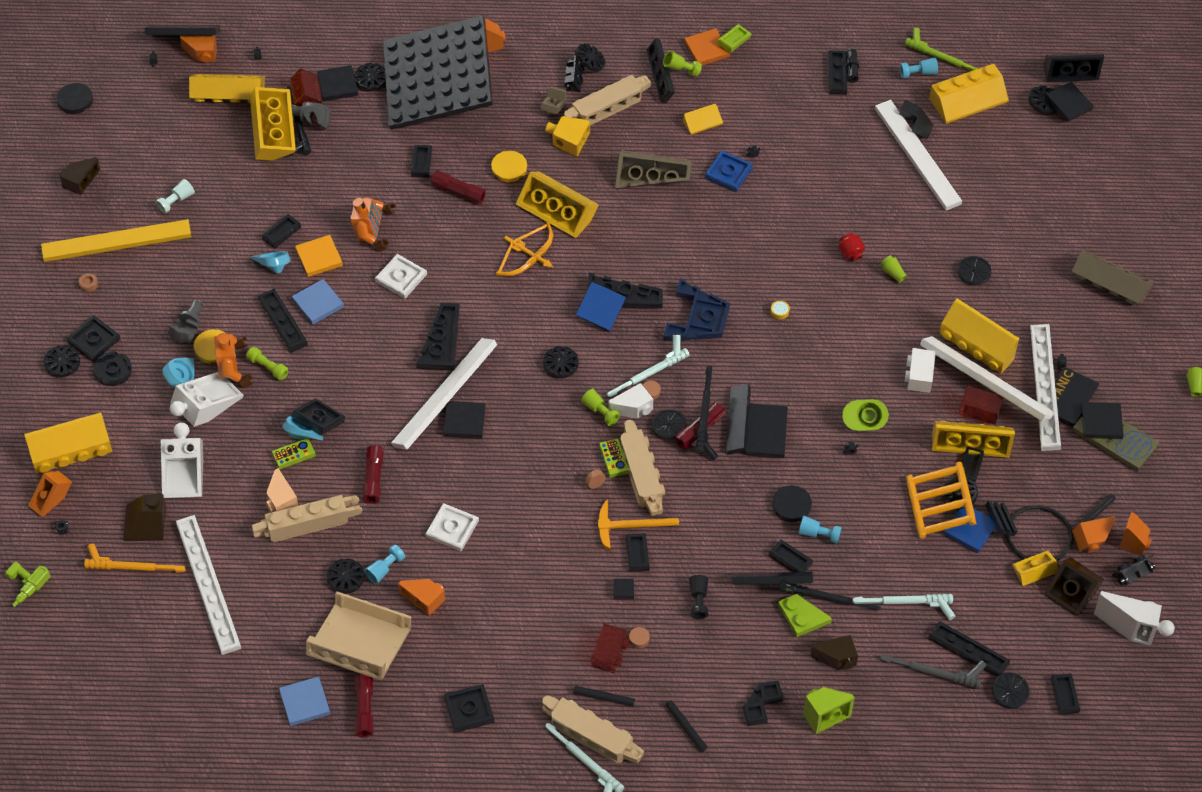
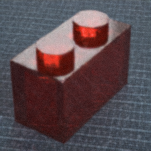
[290,68,322,106]
[959,386,1004,425]
[591,623,630,674]

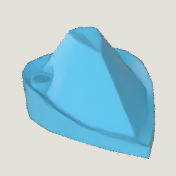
[251,251,291,273]
[162,358,194,388]
[282,416,323,441]

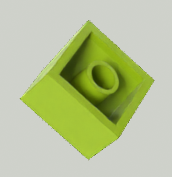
[803,687,855,734]

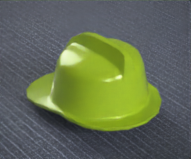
[842,399,889,431]

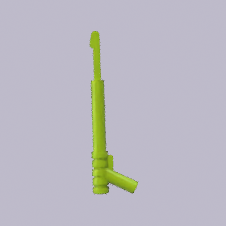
[905,27,978,71]

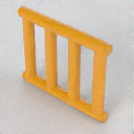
[906,462,976,539]

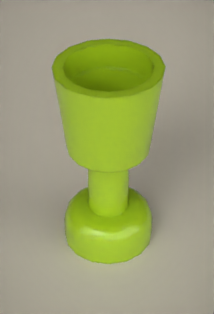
[663,50,702,77]
[581,389,620,426]

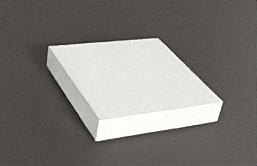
[375,254,427,299]
[426,503,479,552]

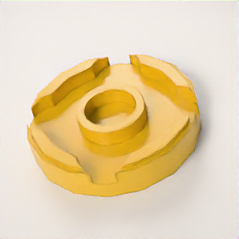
[491,151,527,183]
[193,329,225,364]

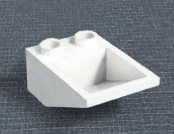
[170,372,243,427]
[161,423,203,498]
[1094,591,1175,646]

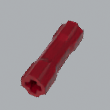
[431,170,486,204]
[674,401,726,450]
[363,445,384,504]
[355,674,373,738]

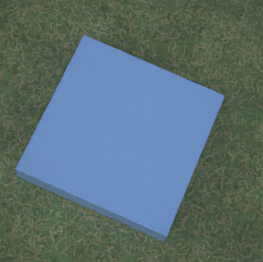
[292,279,344,325]
[279,677,330,726]

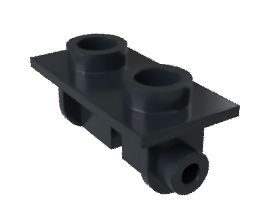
[564,55,584,92]
[1112,554,1155,585]

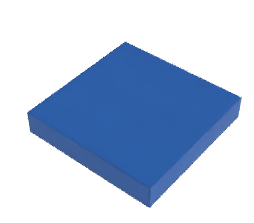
[704,150,753,193]
[576,282,626,332]
[944,508,995,553]

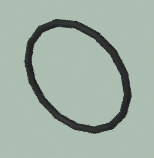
[1006,505,1074,561]

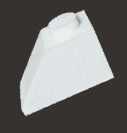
[608,383,653,418]

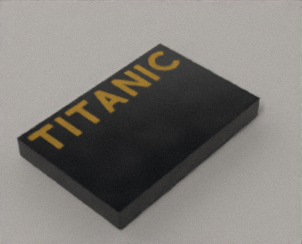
[1055,367,1099,427]

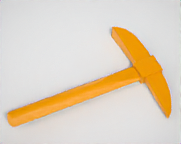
[598,500,679,552]

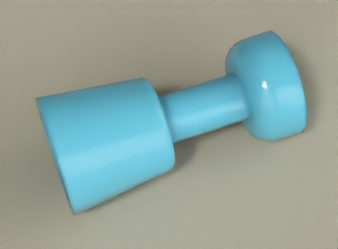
[900,57,938,79]
[799,516,842,544]
[364,545,405,584]

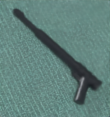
[287,86,311,157]
[695,365,718,460]
[780,583,881,610]

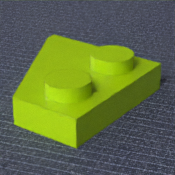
[778,594,832,637]

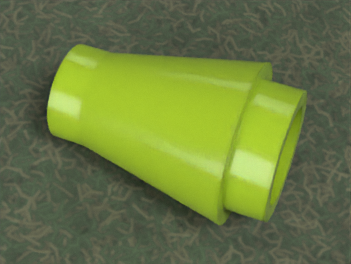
[880,255,907,283]
[1186,367,1202,397]

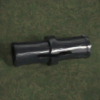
[846,49,859,83]

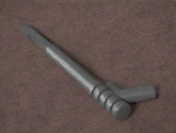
[881,655,987,689]

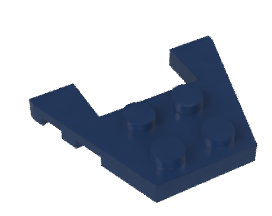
[663,279,730,341]

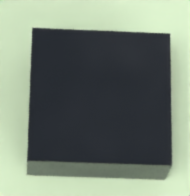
[614,578,634,600]

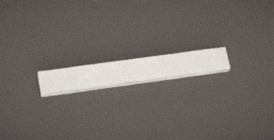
[875,100,962,211]
[1030,324,1061,451]
[920,336,1054,421]
[391,338,497,450]
[176,515,241,655]

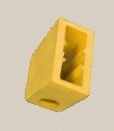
[545,116,590,157]

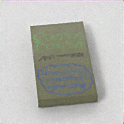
[1072,417,1159,472]

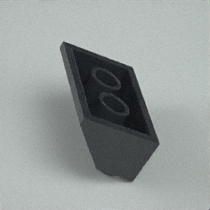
[1043,53,1104,82]

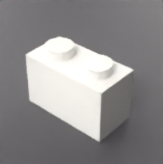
[905,348,935,393]

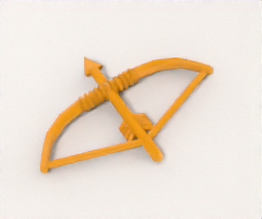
[496,222,553,276]

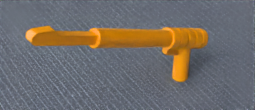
[84,544,186,573]

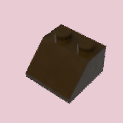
[1044,557,1104,615]

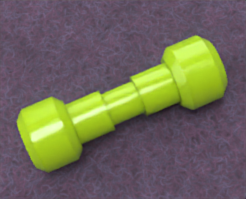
[246,347,288,380]

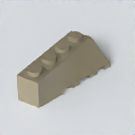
[615,150,693,188]
[1072,251,1155,305]

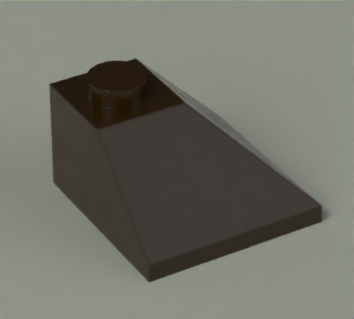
[123,494,166,541]

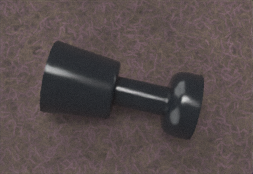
[689,575,709,619]

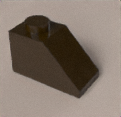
[60,157,100,195]
[810,635,858,670]

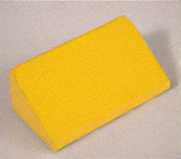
[683,104,723,135]
[1012,551,1058,586]

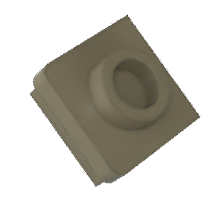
[541,86,567,114]

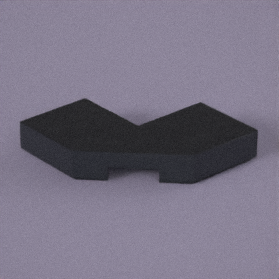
[899,100,933,139]
[743,680,783,726]

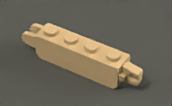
[564,75,651,125]
[620,420,665,516]
[252,495,362,542]
[542,695,644,764]

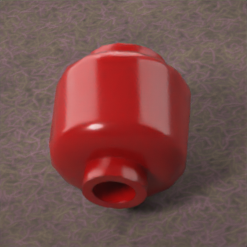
[838,233,865,261]

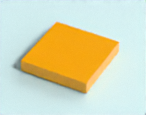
[295,235,343,277]

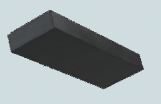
[828,50,847,95]

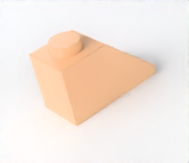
[266,468,298,512]

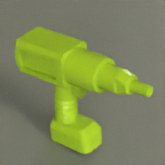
[5,562,51,607]

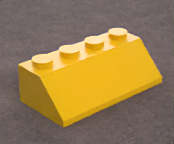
[929,64,1009,124]
[189,74,265,103]
[250,87,296,161]
[516,171,599,238]
[939,299,1019,374]
[24,413,112,474]
[932,421,1015,458]

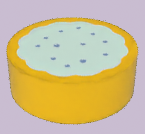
[771,301,790,320]

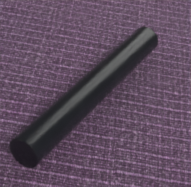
[1072,493,1116,530]
[573,685,635,707]
[665,700,708,752]

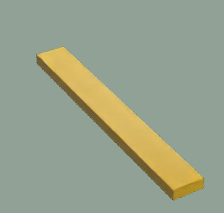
[41,219,191,262]

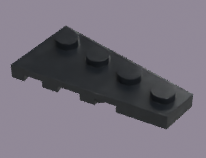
[588,272,663,308]
[416,303,460,370]

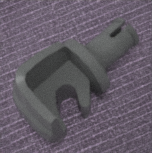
[291,101,331,129]
[168,300,203,344]

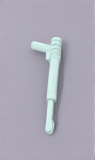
[607,335,689,397]
[852,594,956,621]
[546,723,624,792]

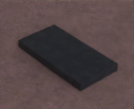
[145,25,220,35]

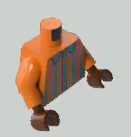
[351,197,396,252]
[214,333,253,388]

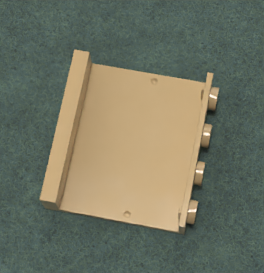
[306,592,411,681]

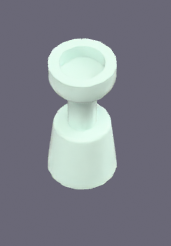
[155,179,195,214]

